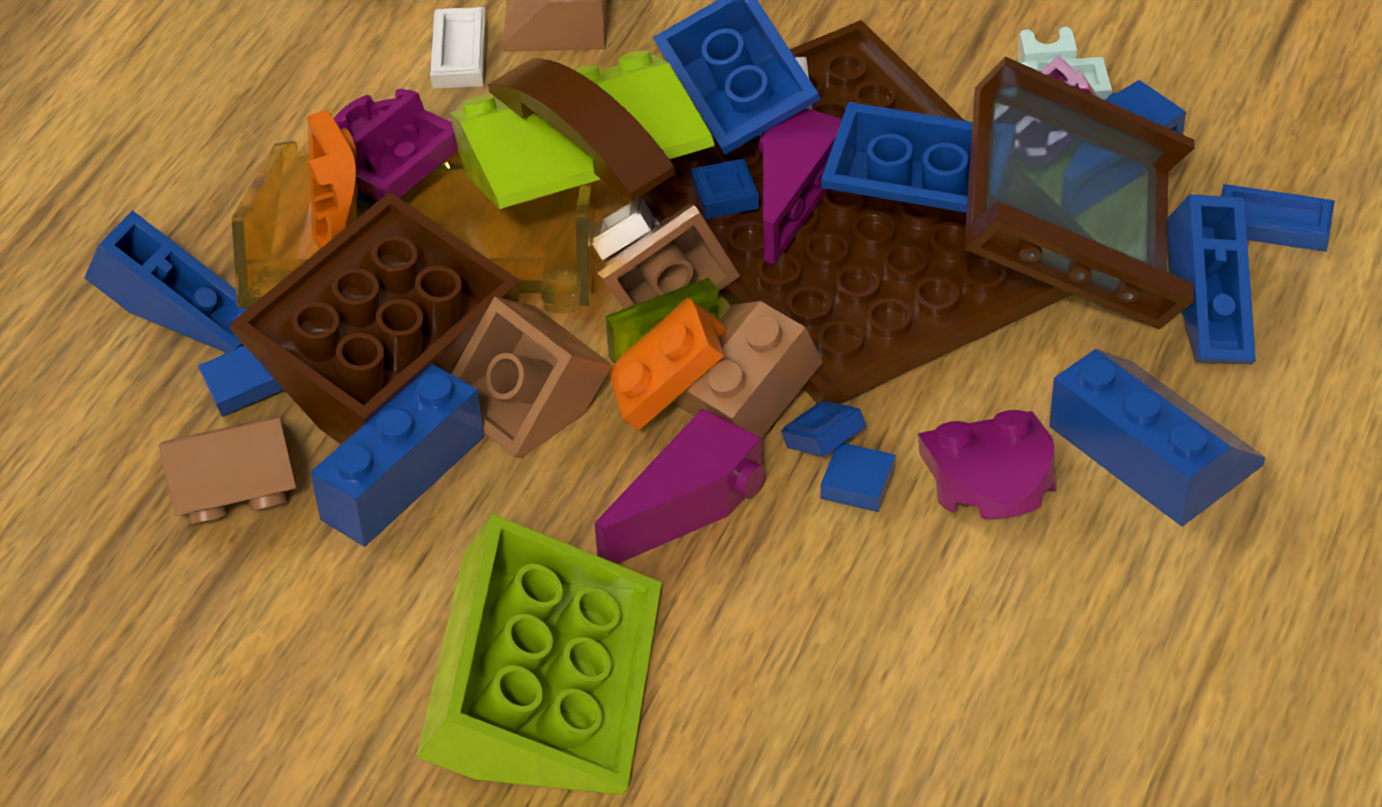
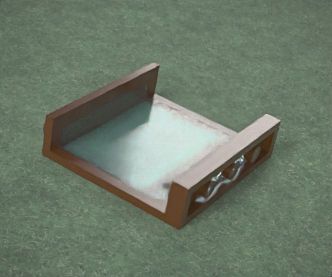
[964,56,1195,330]

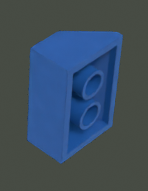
[821,102,1013,213]
[1049,349,1265,527]

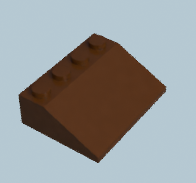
[231,192,520,445]

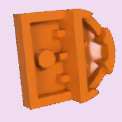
[307,110,358,248]
[611,298,727,430]

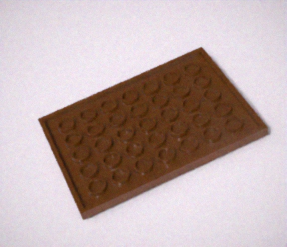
[639,20,1086,404]

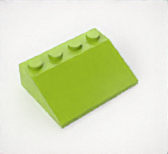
[449,50,714,209]
[416,513,662,795]

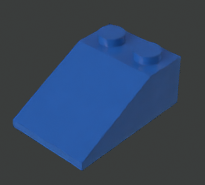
[653,0,821,155]

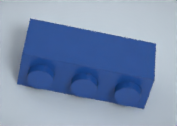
[311,364,484,547]

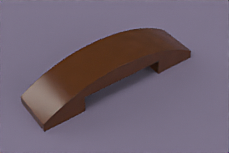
[488,58,675,202]

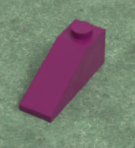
[759,108,842,265]
[594,409,765,564]

